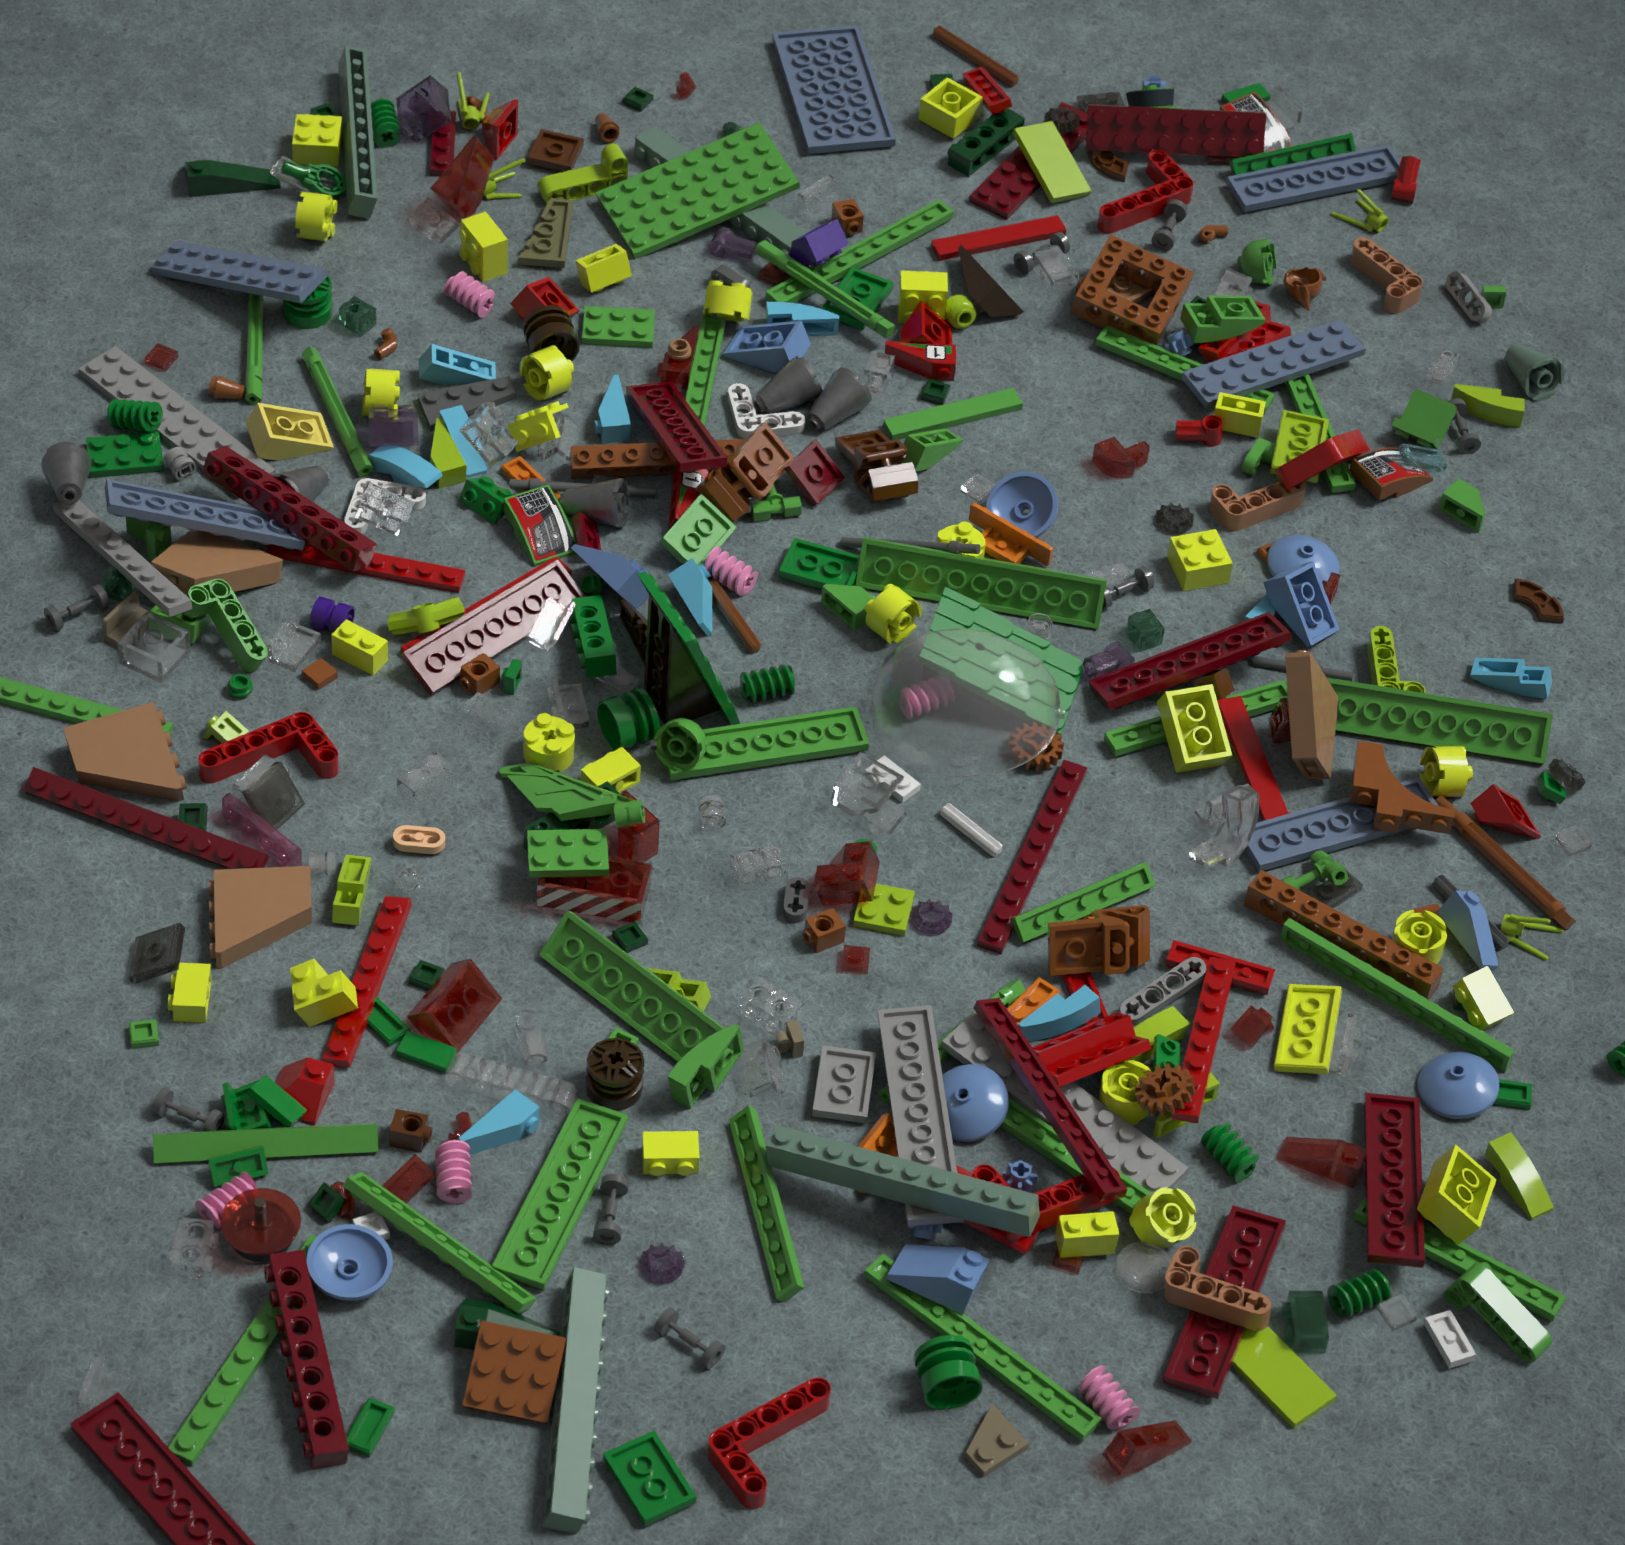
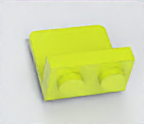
[507,401,569,452]

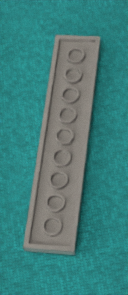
[79,346,276,499]
[878,1005,964,1227]
[941,1011,1189,1193]

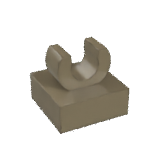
[774,1020,804,1059]

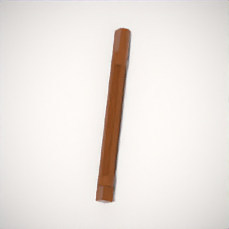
[1435,795,1576,930]

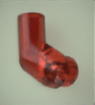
[676,72,696,98]
[448,1112,472,1141]
[330,1181,356,1220]

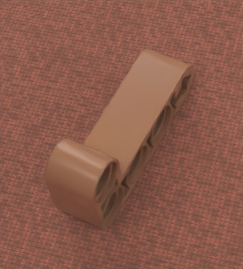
[1350,237,1423,314]
[1209,481,1306,531]
[1164,1246,1271,1331]

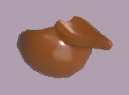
[1283,267,1327,311]

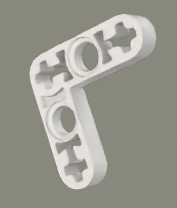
[728,383,805,439]
[345,478,426,534]

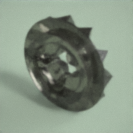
[1044,106,1080,133]
[1155,502,1194,534]
[1548,759,1585,790]

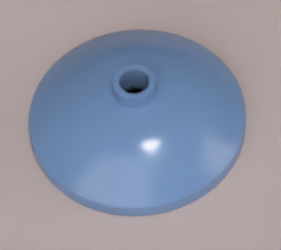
[986,472,1058,538]
[1267,535,1339,590]
[1418,1052,1499,1119]
[942,1064,1009,1142]
[307,1224,393,1301]

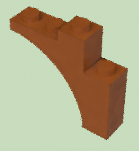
[1349,741,1455,834]

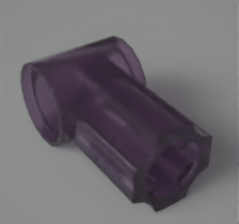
[708,227,758,261]
[1083,641,1135,678]

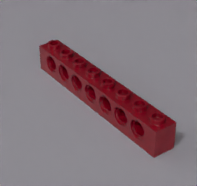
[202,446,377,572]
[264,1250,349,1469]

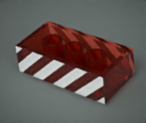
[537,856,652,924]

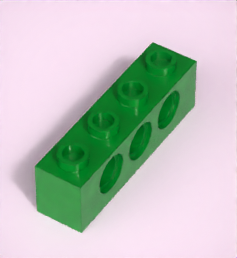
[568,595,617,678]

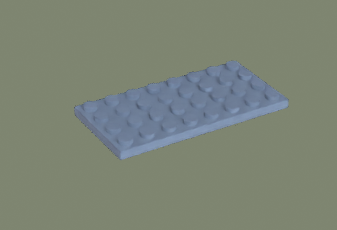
[772,25,896,154]

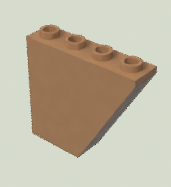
[151,530,283,595]
[1285,650,1338,780]
[63,702,187,801]
[209,866,312,969]

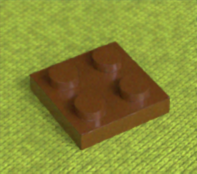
[527,129,584,172]

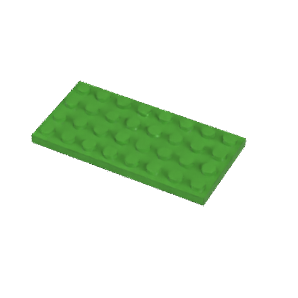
[596,122,800,259]

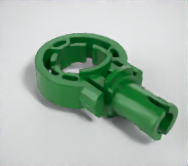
[281,159,346,200]

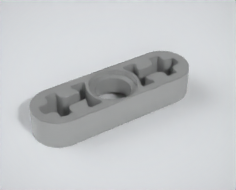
[1445,271,1492,324]

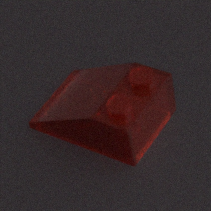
[430,136,494,219]

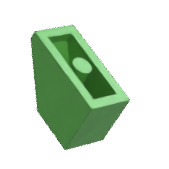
[1439,478,1485,533]
[821,584,875,631]

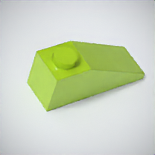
[431,417,467,489]

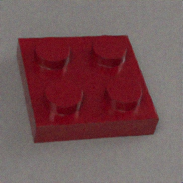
[784,439,845,507]

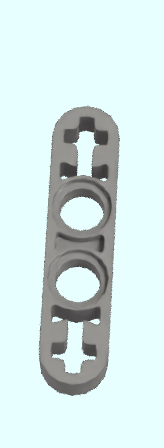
[1119,957,1206,1026]

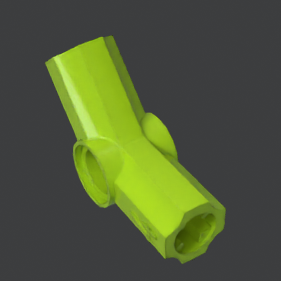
[387,597,465,635]

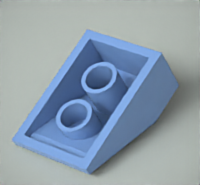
[723,321,811,373]
[571,544,650,609]
[1263,561,1339,647]
[886,1245,990,1315]

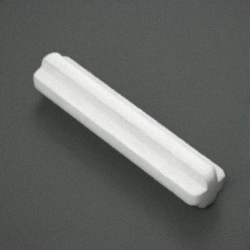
[940,803,1003,857]

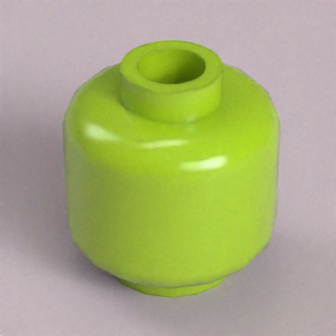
[945,295,976,329]

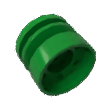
[283,274,333,329]
[597,687,660,751]
[913,1335,983,1410]

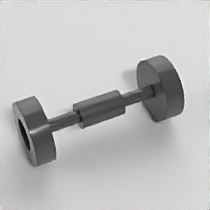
[1151,200,1188,251]
[1013,232,1070,274]
[1448,398,1481,454]
[1102,566,1154,610]
[44,584,109,631]
[152,1088,224,1131]
[593,1174,629,1245]
[654,1307,725,1369]

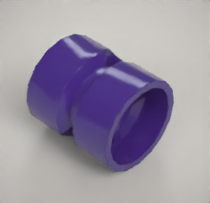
[310,596,355,633]

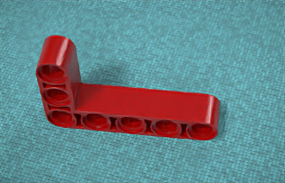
[1097,150,1194,234]
[1275,429,1370,491]
[198,712,339,784]
[972,1164,1120,1240]
[707,1377,831,1509]

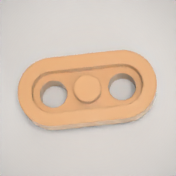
[393,825,445,854]

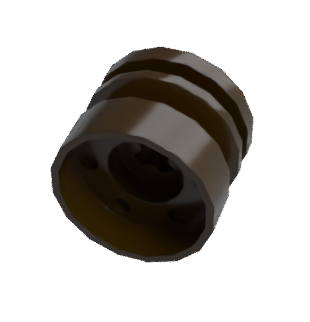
[522,305,580,362]
[586,1038,645,1111]

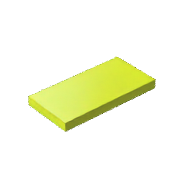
[1274,984,1342,1074]

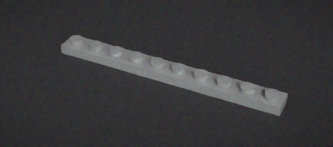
[53,500,192,617]

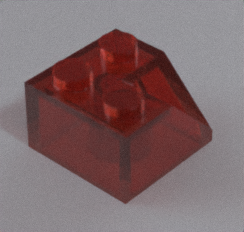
[813,841,880,906]

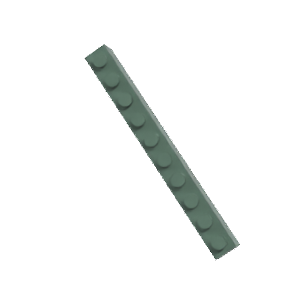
[338,45,377,219]
[634,126,806,255]
[766,1125,1040,1237]
[542,1267,609,1534]

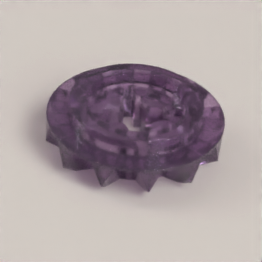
[910,898,953,934]
[640,1242,685,1283]

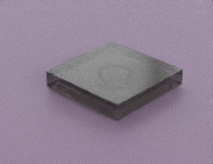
[242,761,305,835]
[129,922,185,984]

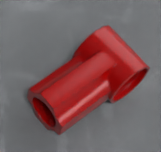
[1391,156,1421,203]
[1175,415,1223,447]

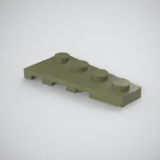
[519,198,573,268]

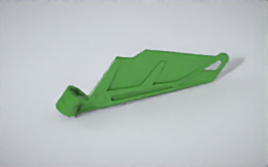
[499,762,645,828]

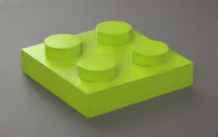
[853,881,915,937]

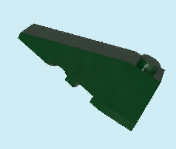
[184,160,281,197]
[455,1297,560,1350]

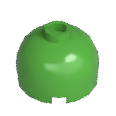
[1237,239,1277,285]
[654,718,707,771]

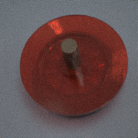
[221,1188,301,1262]

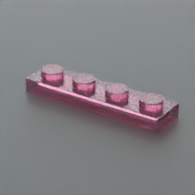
[222,792,302,867]

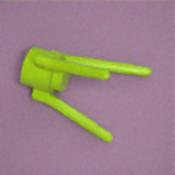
[457,72,490,130]
[474,158,525,200]
[1331,189,1389,233]
[1500,914,1564,960]

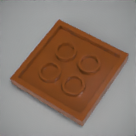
[462,1321,567,1424]

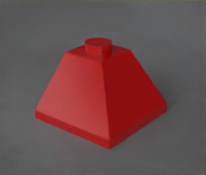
[482,99,518,160]
[510,277,579,320]
[900,301,952,345]
[1470,784,1541,839]
[275,1057,335,1125]

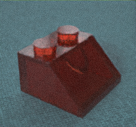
[617,790,660,867]

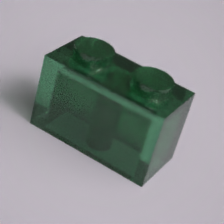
[1282,1291,1329,1353]

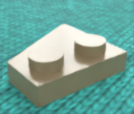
[965,1405,1029,1478]

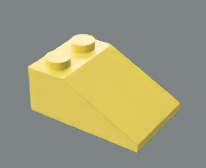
[246,403,334,461]

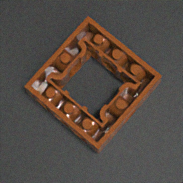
[1070,234,1194,346]

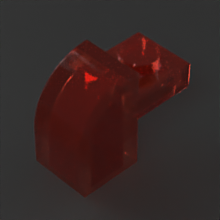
[1092,437,1150,479]

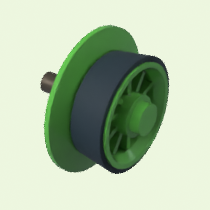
[1126,85,1183,108]

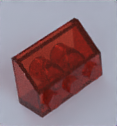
[407,959,503,1053]

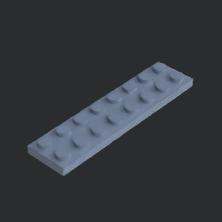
[1226,145,1400,212]
[150,241,328,303]
[1182,319,1366,409]
[104,479,305,550]
[1236,777,1438,872]

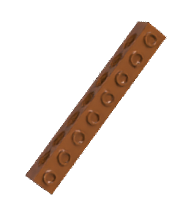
[569,439,746,479]
[1244,870,1444,1000]

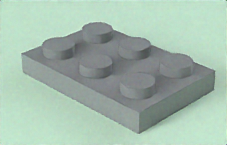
[812,1045,876,1124]

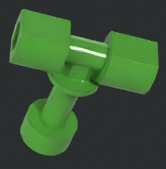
[751,479,802,522]
[1281,851,1349,890]

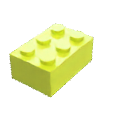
[1157,684,1232,773]
[1417,1144,1497,1245]

